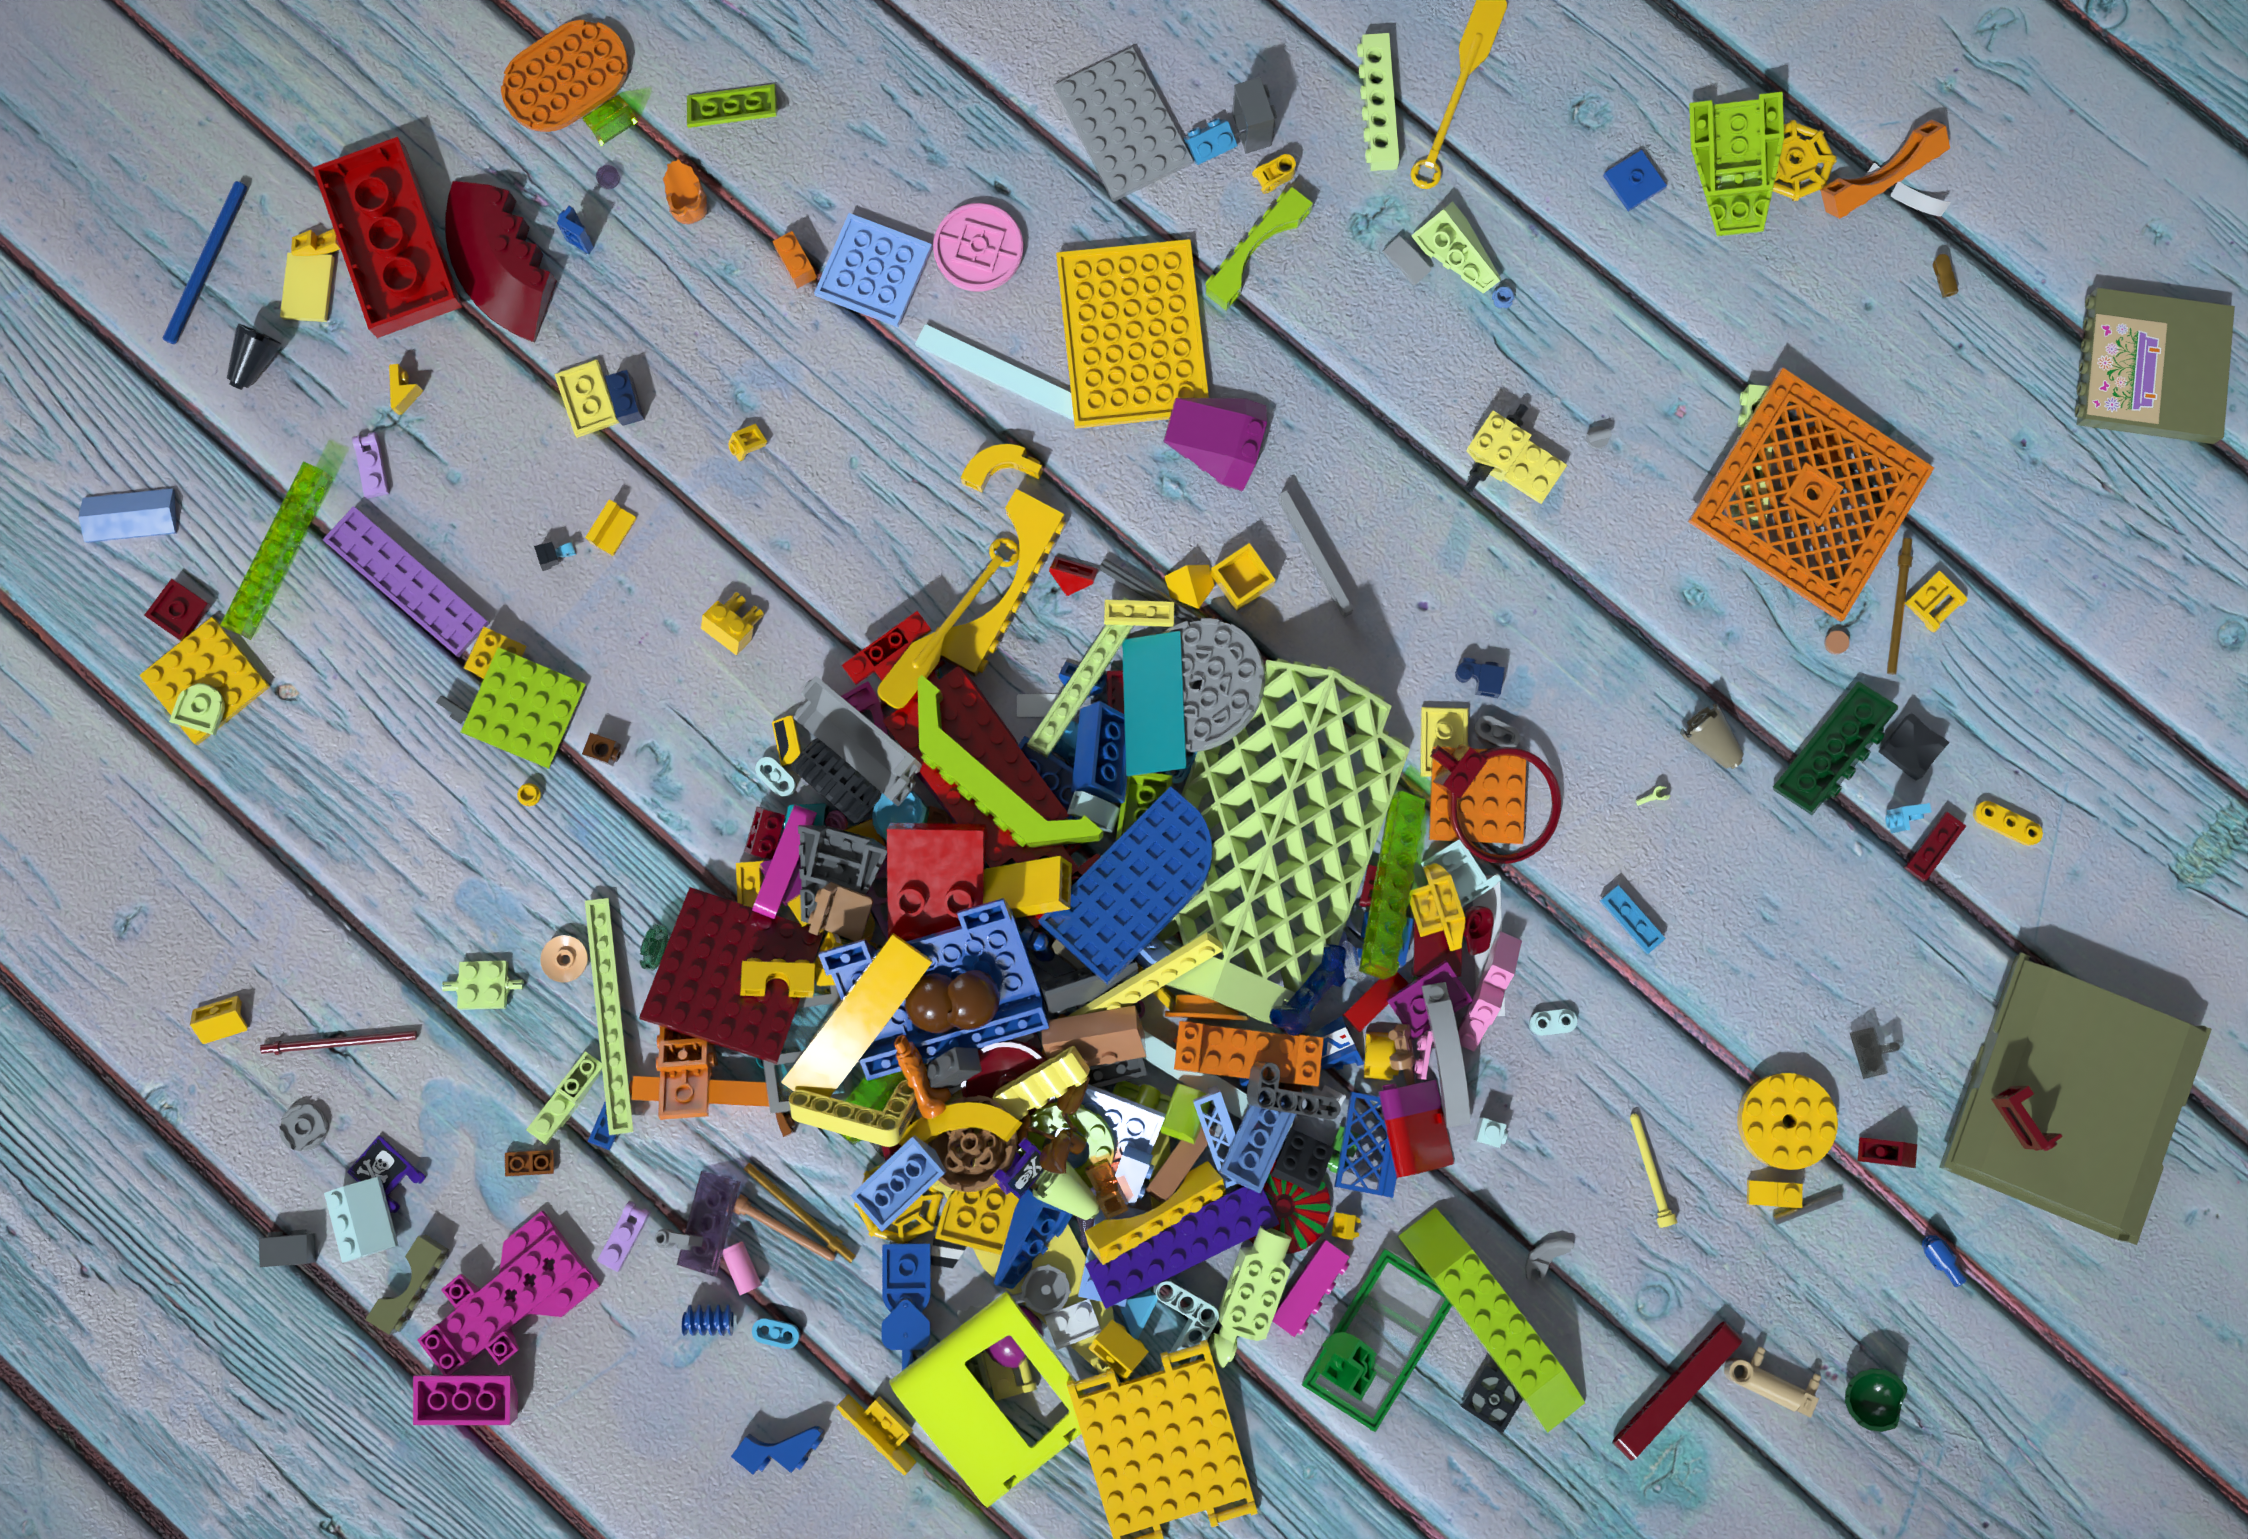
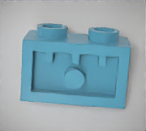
[1885,803,1932,833]

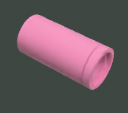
[721,1241,762,1295]

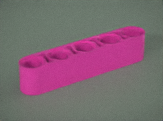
[752,805,817,919]

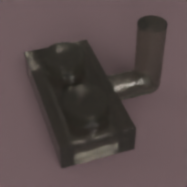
[1850,1027,1903,1079]

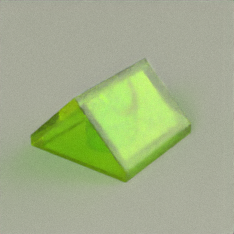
[582,94,638,146]

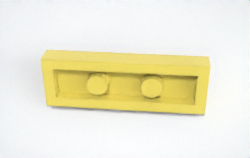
[1104,599,1174,627]

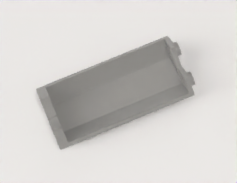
[794,676,922,807]

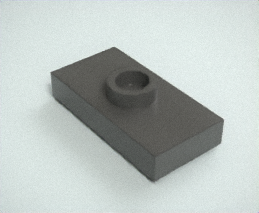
[436,696,469,724]

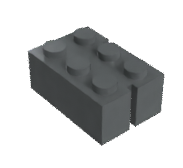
[1232,77,1277,154]

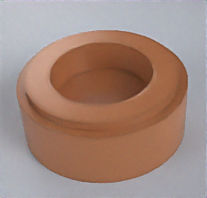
[1824,631,1849,655]

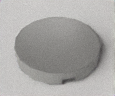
[279,1104,328,1151]

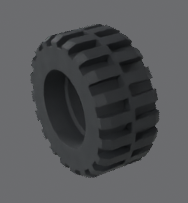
[791,738,881,823]

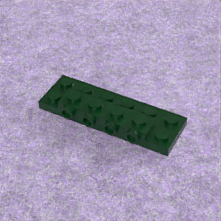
[1773,681,1898,815]

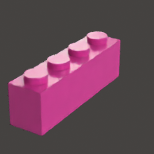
[1273,1239,1350,1337]

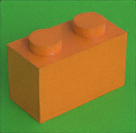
[772,231,817,289]

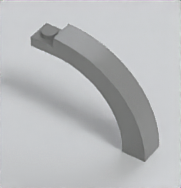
[1422,982,1470,1128]

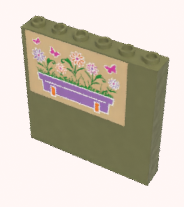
[2075,288,2235,444]

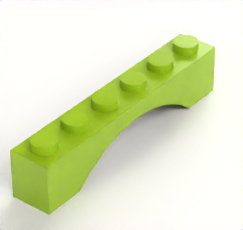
[1205,187,1313,311]

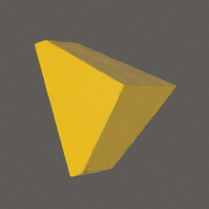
[1165,565,1215,609]

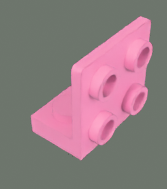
[1413,1031,1434,1080]

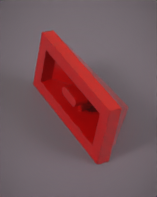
[1049,556,1099,596]

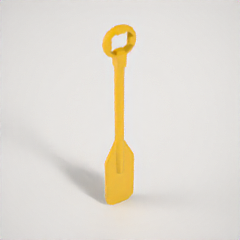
[1410,0,1507,189]
[877,537,1020,709]

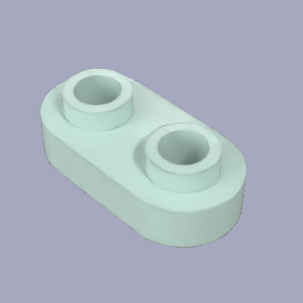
[755,757,796,797]
[1529,1009,1577,1036]

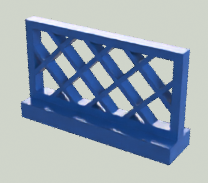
[1334,1092,1397,1198]

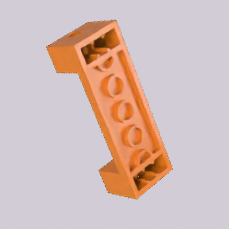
[1174,1021,1324,1087]

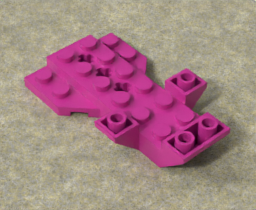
[417,1211,601,1375]

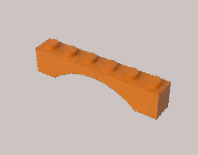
[1820,120,1950,219]

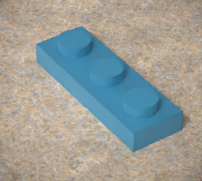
[1600,885,1666,955]

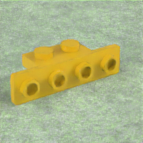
[836,1394,916,1475]

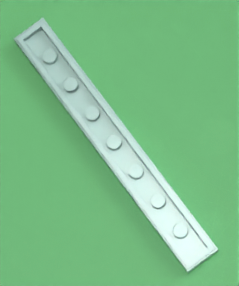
[915,324,1074,421]

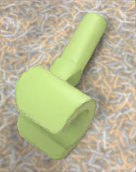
[1636,786,1670,806]

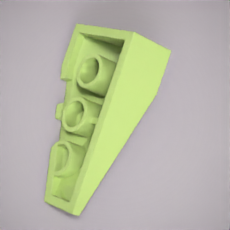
[1412,201,1501,294]

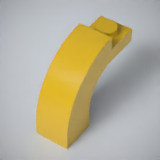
[960,444,1043,493]

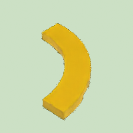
[899,1102,1022,1146]

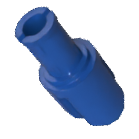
[1922,1235,1967,1287]

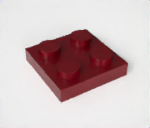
[144,578,211,641]

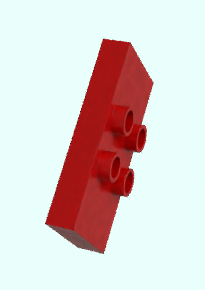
[312,137,462,338]
[887,823,985,942]

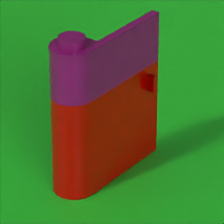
[1378,1080,1454,1178]

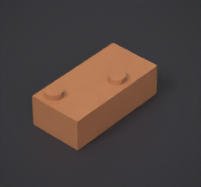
[1042,1006,1146,1067]

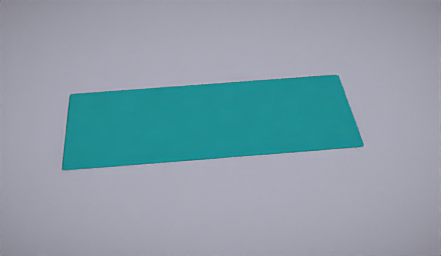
[1122,631,1186,776]

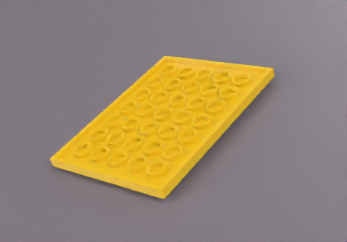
[1056,239,1209,429]

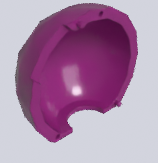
[985,1305,1044,1368]

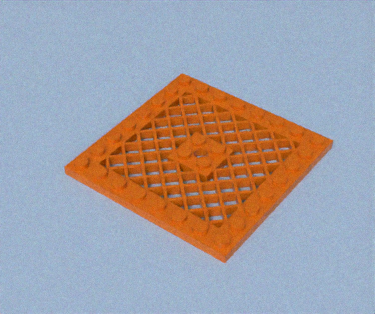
[1687,368,1934,622]

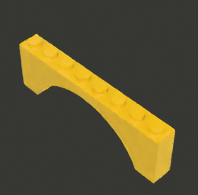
[935,489,1066,677]

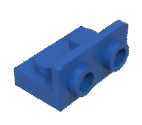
[557,205,594,254]

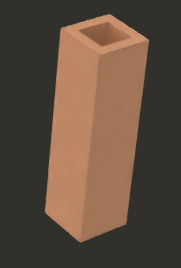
[1145,1120,1216,1204]

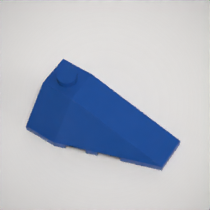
[994,1188,1072,1289]

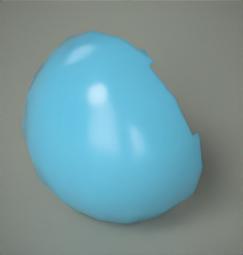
[872,790,930,840]

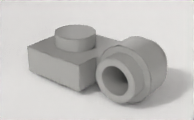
[654,1229,703,1250]

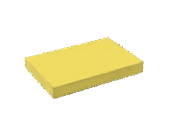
[280,253,335,322]
[554,359,620,438]
[1420,707,1468,777]

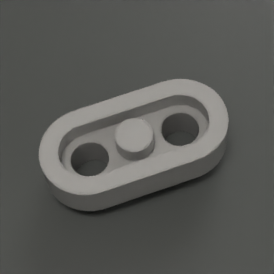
[1475,716,1520,748]

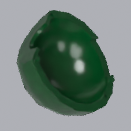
[1845,1368,1908,1432]

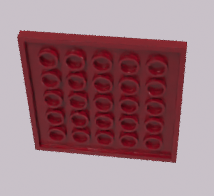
[639,887,824,1064]

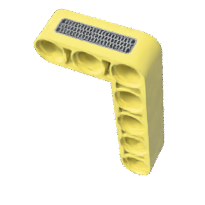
[789,1080,918,1147]

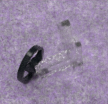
[1343,925,1380,982]

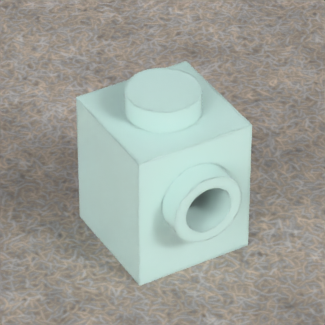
[1473,1118,1508,1148]

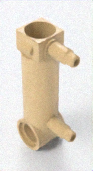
[1724,1346,1821,1418]

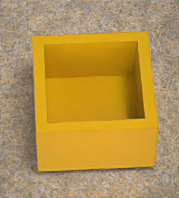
[1211,543,1276,612]

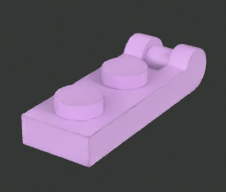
[352,432,389,499]
[597,1201,651,1272]

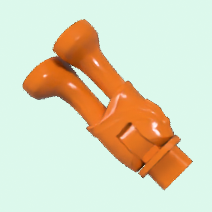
[894,1035,951,1119]

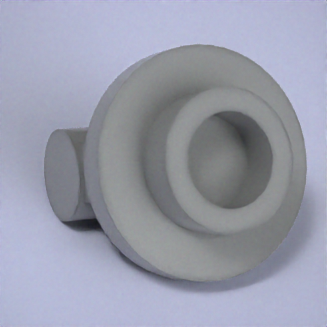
[1586,426,1612,449]

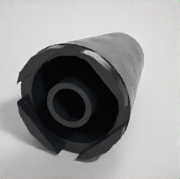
[226,324,281,390]

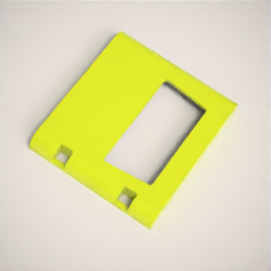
[889,1291,1086,1508]

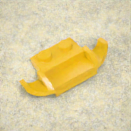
[1406,863,1466,951]

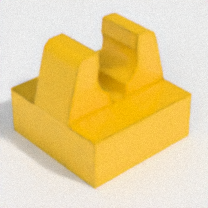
[1331,1212,1361,1240]

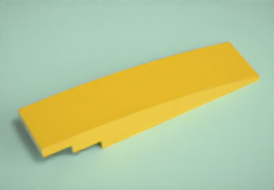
[781,933,933,1097]

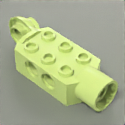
[1208,1226,1292,1369]

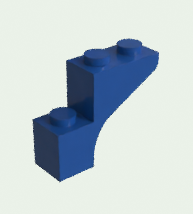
[731,1426,824,1475]

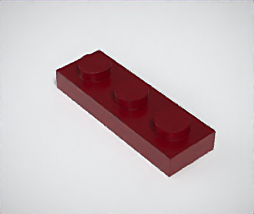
[1904,812,1966,882]

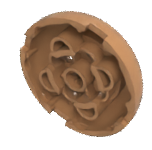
[928,1095,1018,1192]

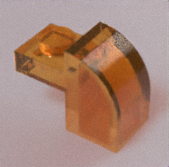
[1085,1158,1129,1220]

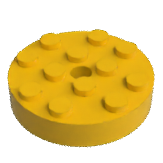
[1737,1073,1838,1170]

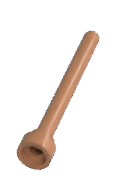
[731,1194,836,1261]

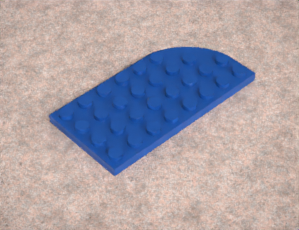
[1038,786,1213,985]

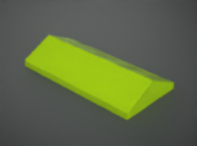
[687,84,778,128]

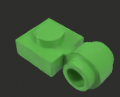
[1328,1126,1360,1174]

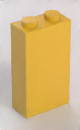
[983,856,1072,918]

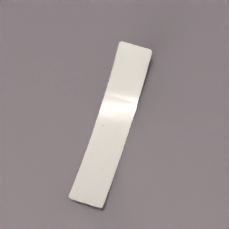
[1865,163,1950,216]

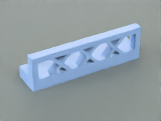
[1193,1086,1238,1188]

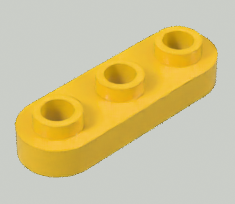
[1973,801,2043,846]

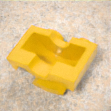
[1363,1031,1399,1080]

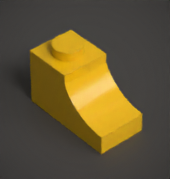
[1747,1180,1803,1208]

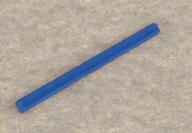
[162,181,247,345]

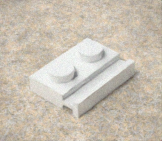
[1044,1299,1101,1350]

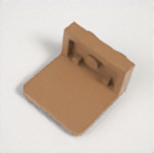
[808,882,873,941]

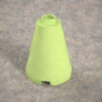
[1033,1161,1100,1220]

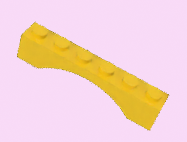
[1085,1161,1226,1265]

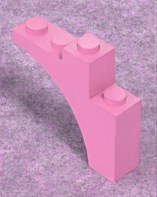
[1458,931,1522,1051]

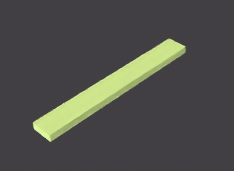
[1027,597,1135,758]

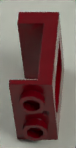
[1991,1086,2063,1151]

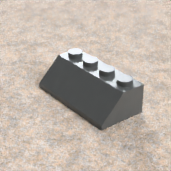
[1038,959,1139,1015]

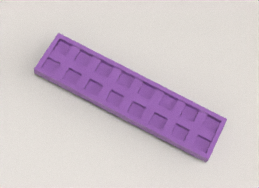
[323,506,489,657]

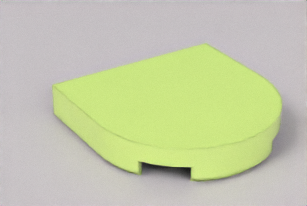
[169,683,225,736]

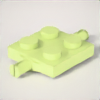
[442,961,524,1010]

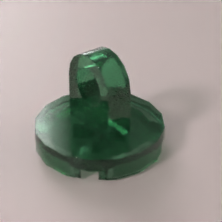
[639,924,669,971]

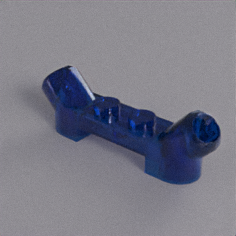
[1269,944,1350,1036]

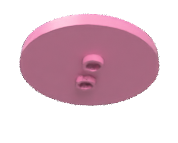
[933,203,1023,292]

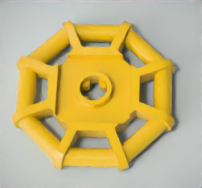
[1773,120,1837,201]
[854,1162,944,1244]

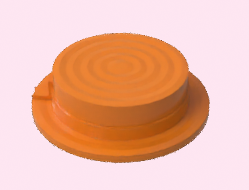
[1165,995,1248,1020]

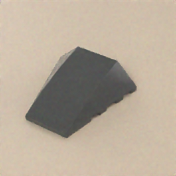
[798,825,887,923]

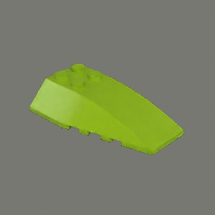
[1689,92,1784,237]

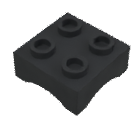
[1878,713,1950,781]
[1270,1128,1335,1195]

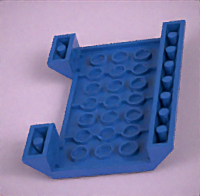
[818,898,1049,1081]

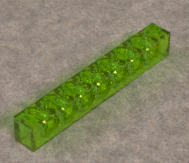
[220,461,333,640]
[1359,791,1426,980]

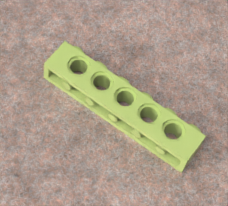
[1357,33,1399,171]
[1731,384,1772,526]

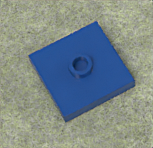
[1603,150,1667,212]

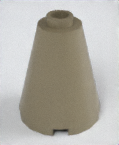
[1680,704,1744,769]

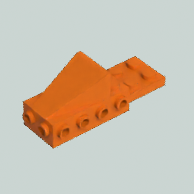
[656,1026,718,1120]

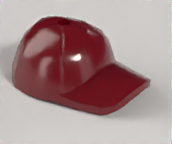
[1463,906,1494,955]

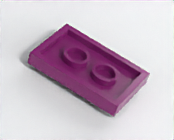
[1386,960,1473,1040]

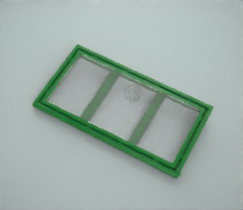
[1301,1248,1452,1432]

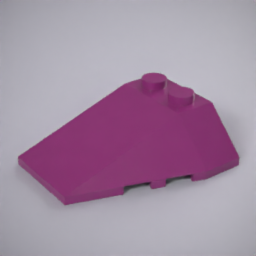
[1163,398,1267,491]

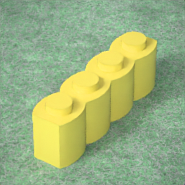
[993,1046,1090,1120]

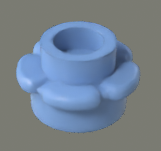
[1492,287,1514,309]

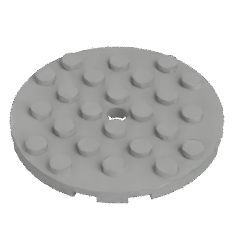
[1163,618,1265,752]

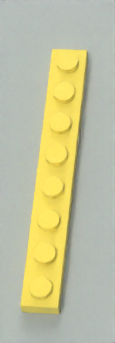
[1065,932,1223,1018]

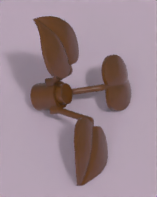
[1017,1077,1090,1174]

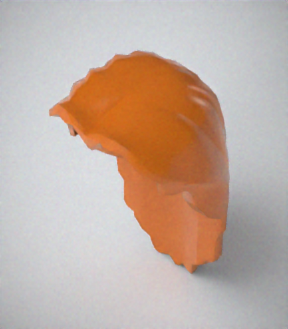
[663,159,707,225]

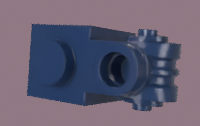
[1455,658,1505,699]

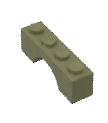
[365,1234,449,1335]

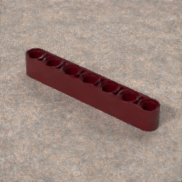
[1612,1321,1743,1461]

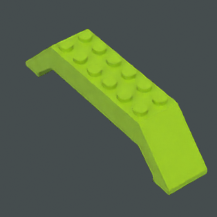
[918,675,1103,848]
[1398,1207,1585,1433]

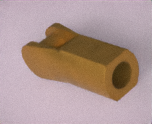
[1932,254,1959,298]

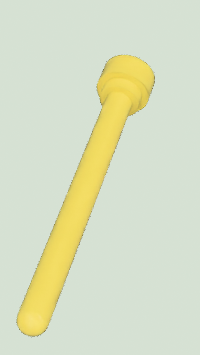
[1630,1113,1678,1228]

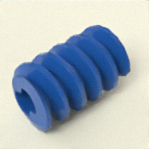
[682,1305,734,1336]

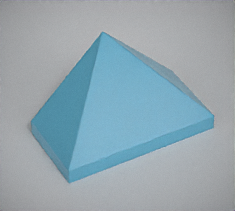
[1119,1290,1158,1340]

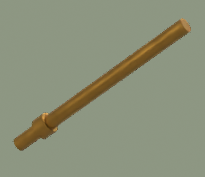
[1887,538,1913,675]
[743,1162,856,1263]

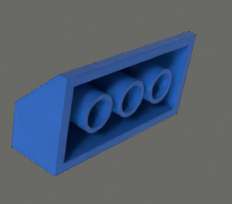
[1071,701,1127,803]

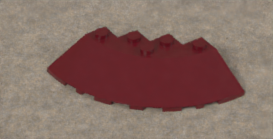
[445,181,557,343]

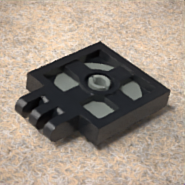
[1460,1364,1523,1434]

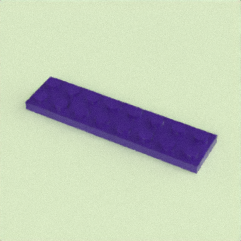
[1085,1186,1279,1309]

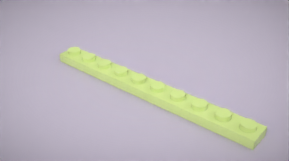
[585,898,634,1136]

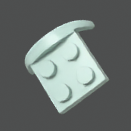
[1421,840,1501,907]

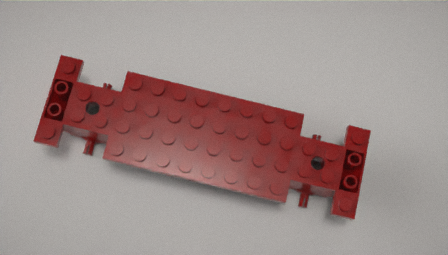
[842,611,1100,929]

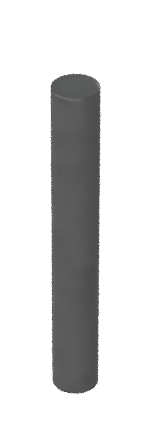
[1772,1191,1843,1225]

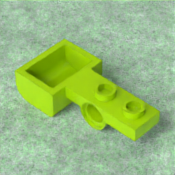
[1112,1081,1211,1144]

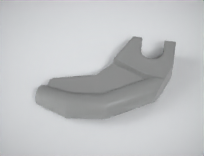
[1525,1238,1574,1279]

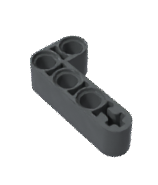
[1247,1061,1341,1120]

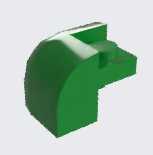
[1315,1332,1377,1401]

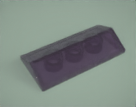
[677,1171,741,1277]

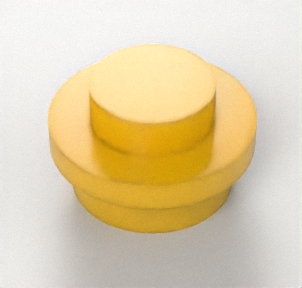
[517,783,541,807]

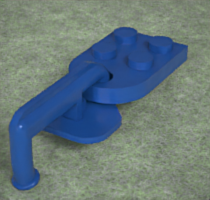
[882,1243,931,1371]

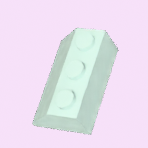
[324,1176,399,1263]

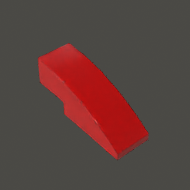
[1343,967,1409,1032]

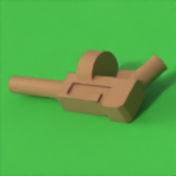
[1388,1024,1415,1086]

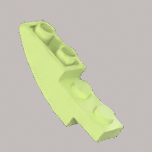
[526,1052,602,1145]

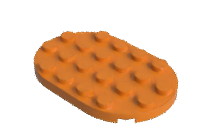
[501,20,628,132]

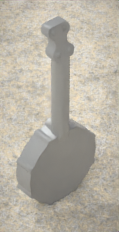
[957,1264,1071,1324]

